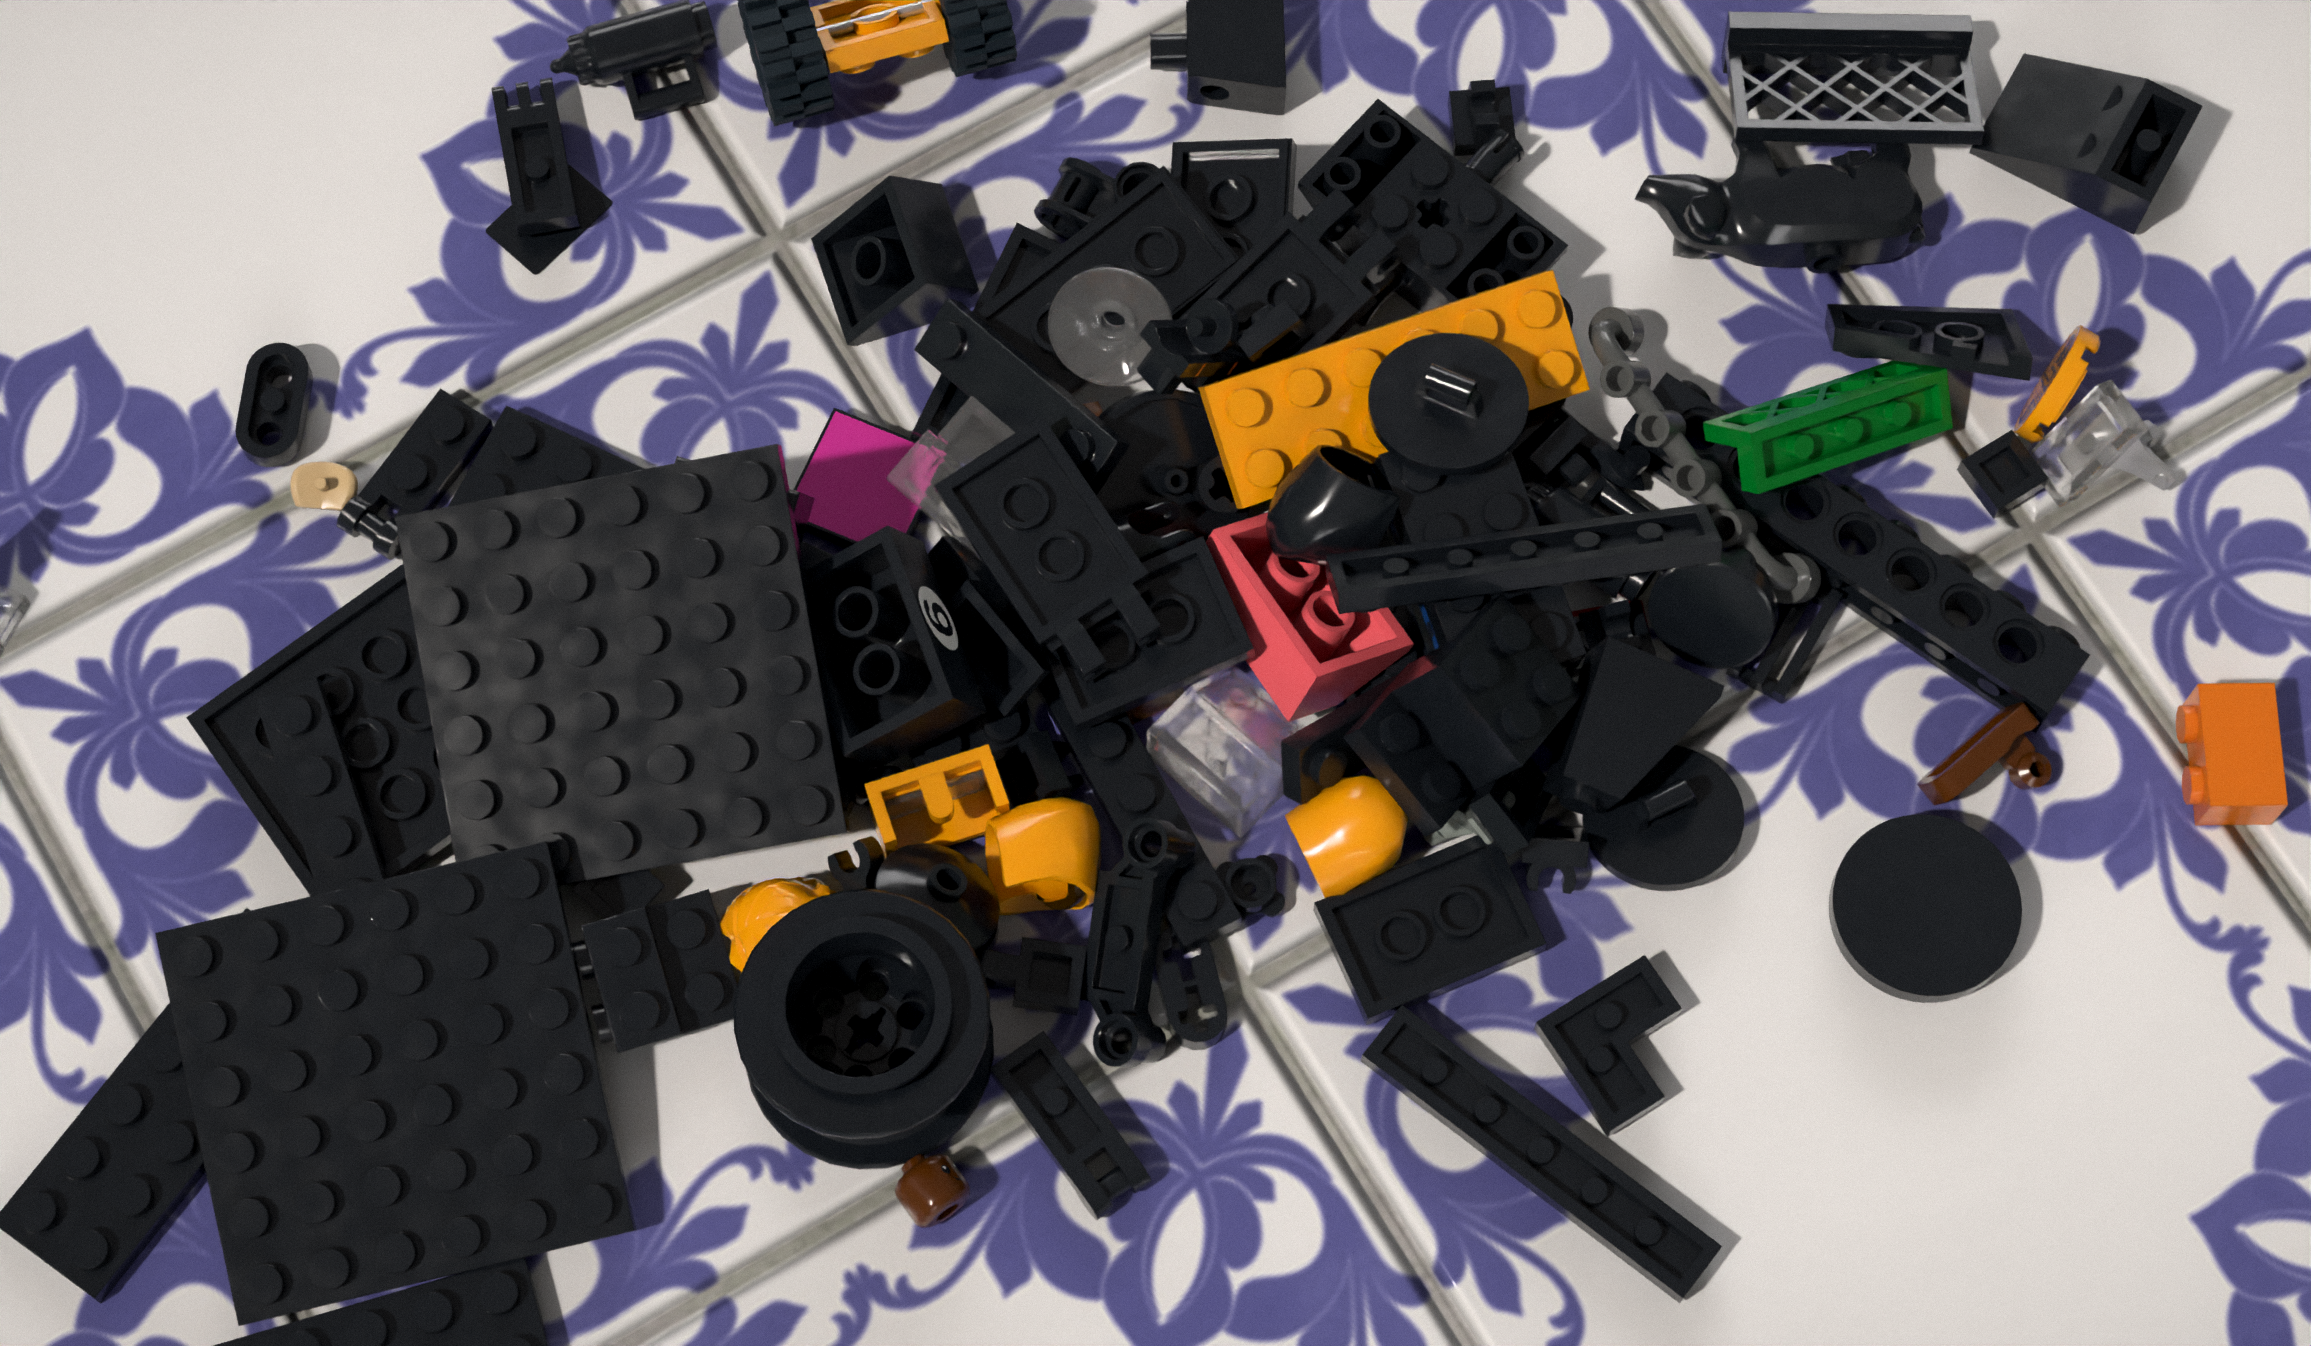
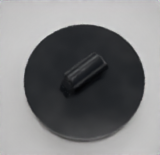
[1368,333,1529,475]
[1582,745,1744,891]

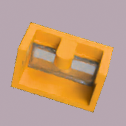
[864,744,1010,859]

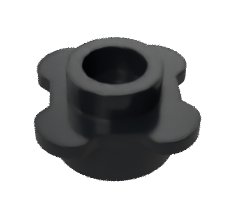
[1216,855,1285,922]

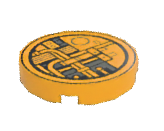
[2013,325,2101,443]

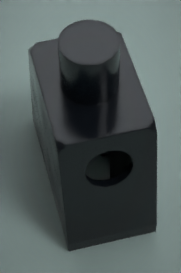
[1150,0,1286,115]

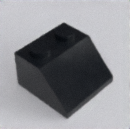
[811,175,979,346]

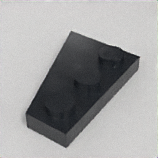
[1825,304,2033,381]

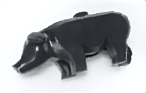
[1635,138,1926,274]

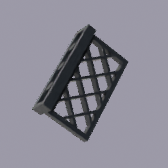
[1721,11,1984,145]

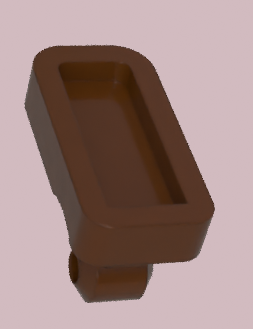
[1917,702,2052,805]

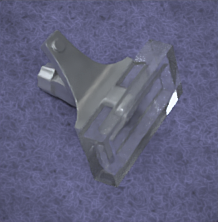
[2029,379,2176,508]

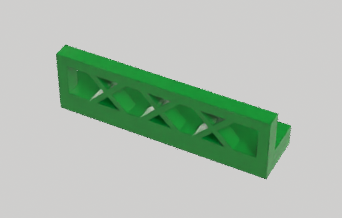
[1703,360,1953,494]

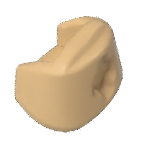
[290,462,358,511]

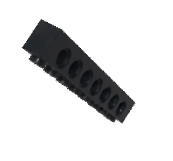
[1618,372,2090,734]

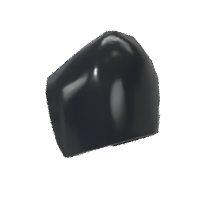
[1266,445,1400,566]

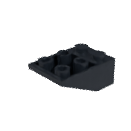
[1969,53,2203,235]

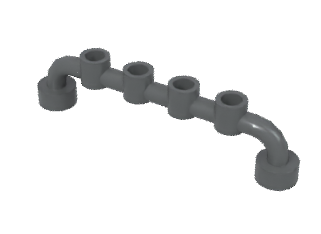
[1588,307,1821,604]

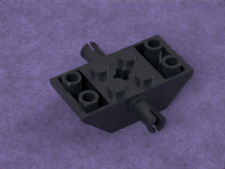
[1298,99,1569,326]

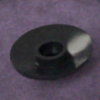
[873,843,1000,951]

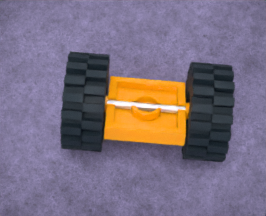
[737,0,1017,126]

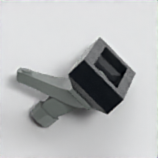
[1421,757,1553,857]

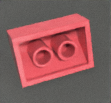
[1206,512,1414,722]

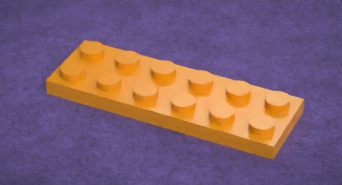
[1198,270,1590,509]

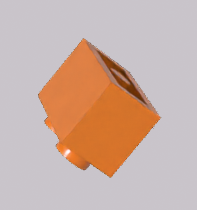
[2176,683,2288,826]

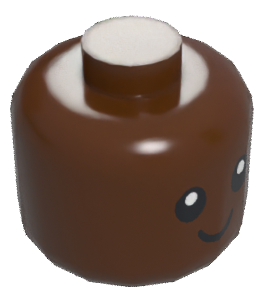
[895,1154,970,1228]

